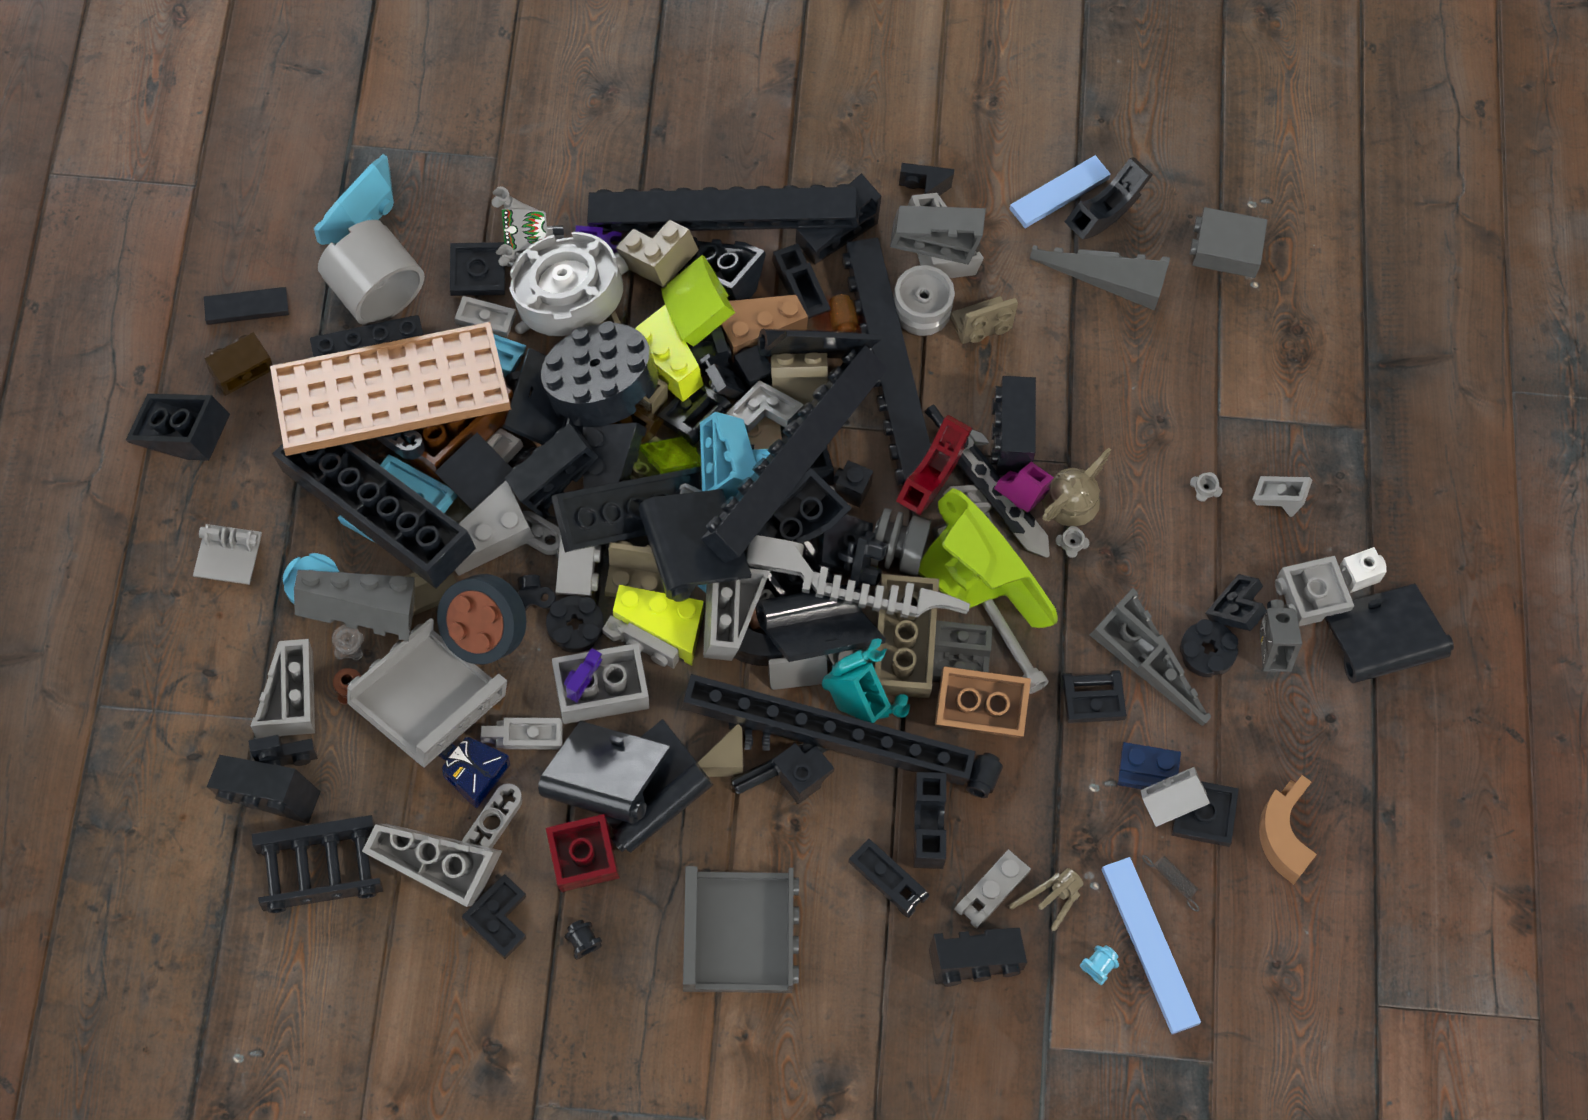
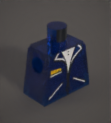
[438,737,510,809]

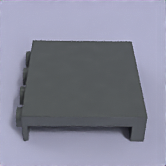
[683,866,799,993]

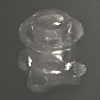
[332,625,364,660]

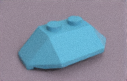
[314,154,394,245]

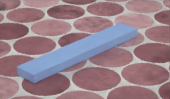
[1101,857,1201,1034]

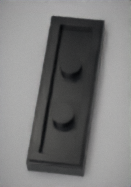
[204,287,290,325]

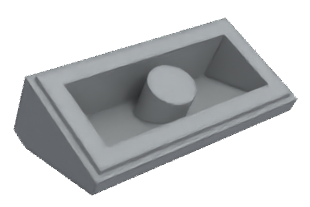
[768,655,827,690]

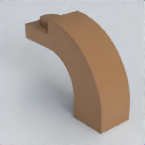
[1259,775,1317,885]

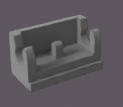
[1141,767,1210,827]

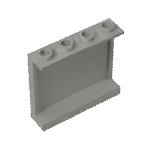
[347,618,507,768]

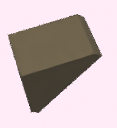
[698,724,743,777]

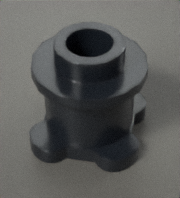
[564,920,602,960]

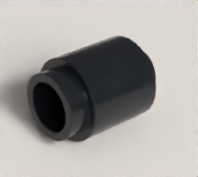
[966,753,1003,798]

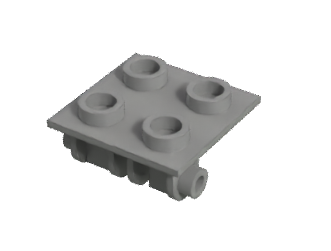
[193,524,262,585]

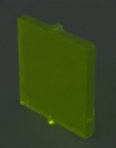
[640,437,701,474]

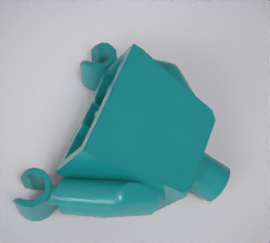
[822,638,910,723]

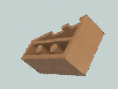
[719,295,808,362]

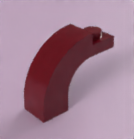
[896,415,973,515]

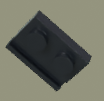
[700,354,748,401]

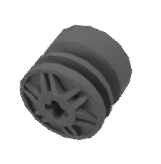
[870,508,932,576]

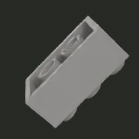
[552,643,649,724]

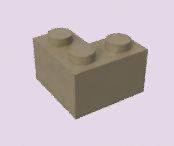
[616,220,698,287]

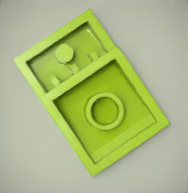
[661,255,736,347]

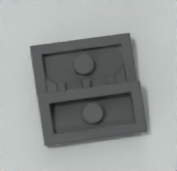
[932,620,993,682]

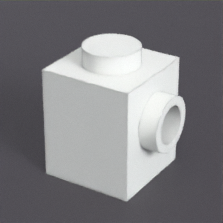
[1339,547,1387,593]

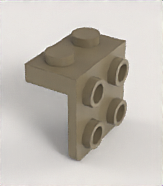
[771,353,828,405]

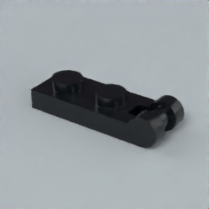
[848,839,930,918]

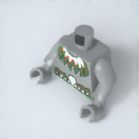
[491,186,564,267]

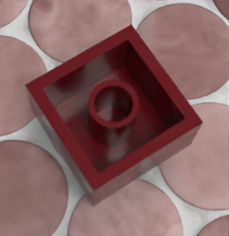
[546,814,620,892]

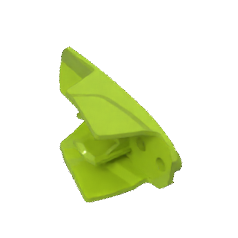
[918,488,1058,628]

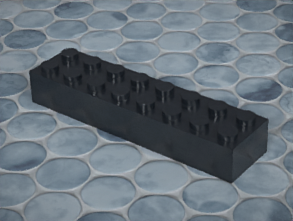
[272,443,476,588]

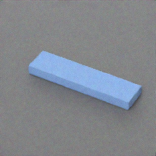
[1010,155,1111,228]

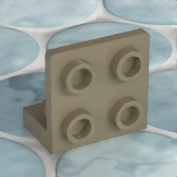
[950,296,1018,344]
[605,541,664,597]

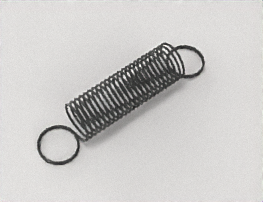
[1142,855,1199,912]

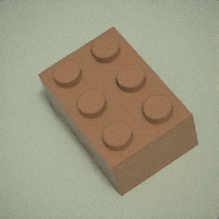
[934,666,1031,739]

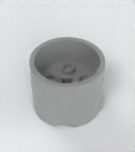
[318,220,425,325]

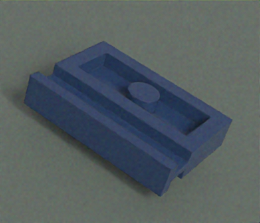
[1117,742,1181,789]

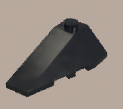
[678,237,766,301]

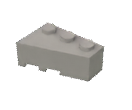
[455,481,535,576]
[703,568,770,661]
[251,639,315,738]

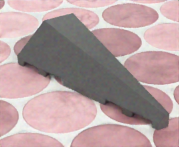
[1030,245,1170,311]
[1090,588,1211,726]

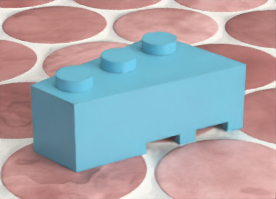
[700,412,756,501]

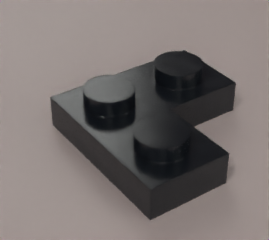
[1205,574,1267,631]
[248,735,318,766]
[461,874,526,959]

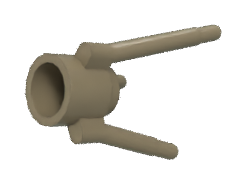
[1009,868,1083,931]

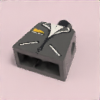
[1260,599,1302,672]

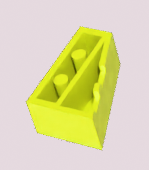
[635,305,704,402]
[613,585,704,666]

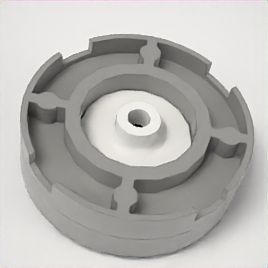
[509,232,623,336]

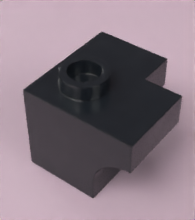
[689,327,732,376]
[772,743,834,804]

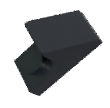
[899,163,954,196]

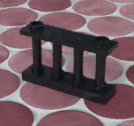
[252,815,384,913]

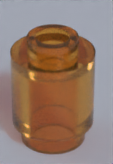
[828,294,859,332]

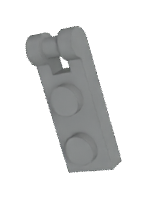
[954,849,1031,929]

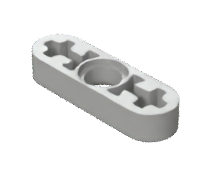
[462,784,522,848]

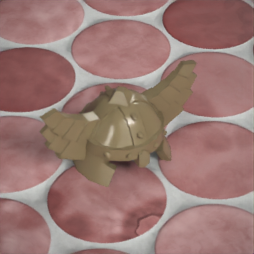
[1042,448,1111,526]

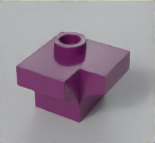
[994,462,1054,512]

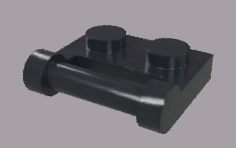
[657,384,732,445]
[1062,670,1127,723]

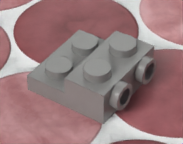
[1275,556,1354,626]

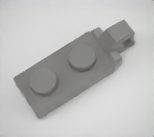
[602,615,679,669]
[481,718,563,749]

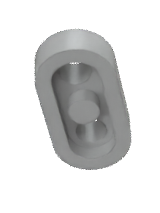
[522,511,560,555]

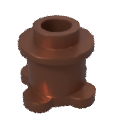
[333,668,361,705]

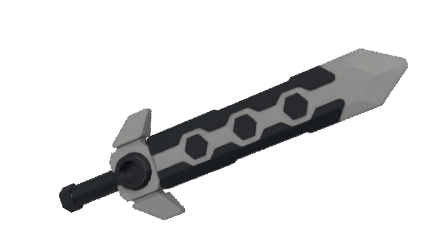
[925,404,1050,558]

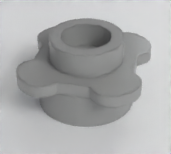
[1190,472,1222,502]
[1056,526,1089,558]

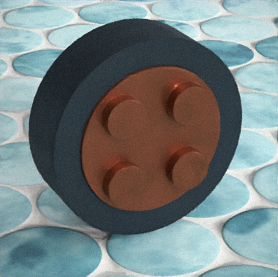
[437,574,527,665]

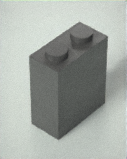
[1189,207,1268,278]

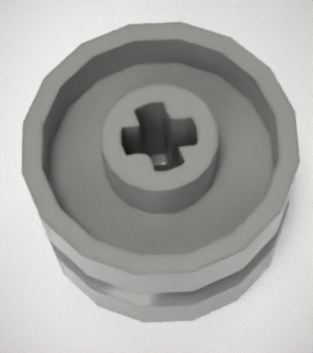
[894,265,955,336]

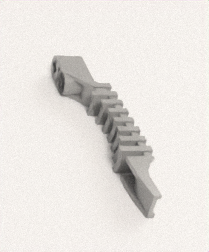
[746,535,970,618]

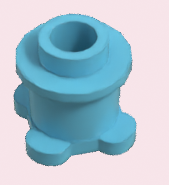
[1080,945,1119,985]

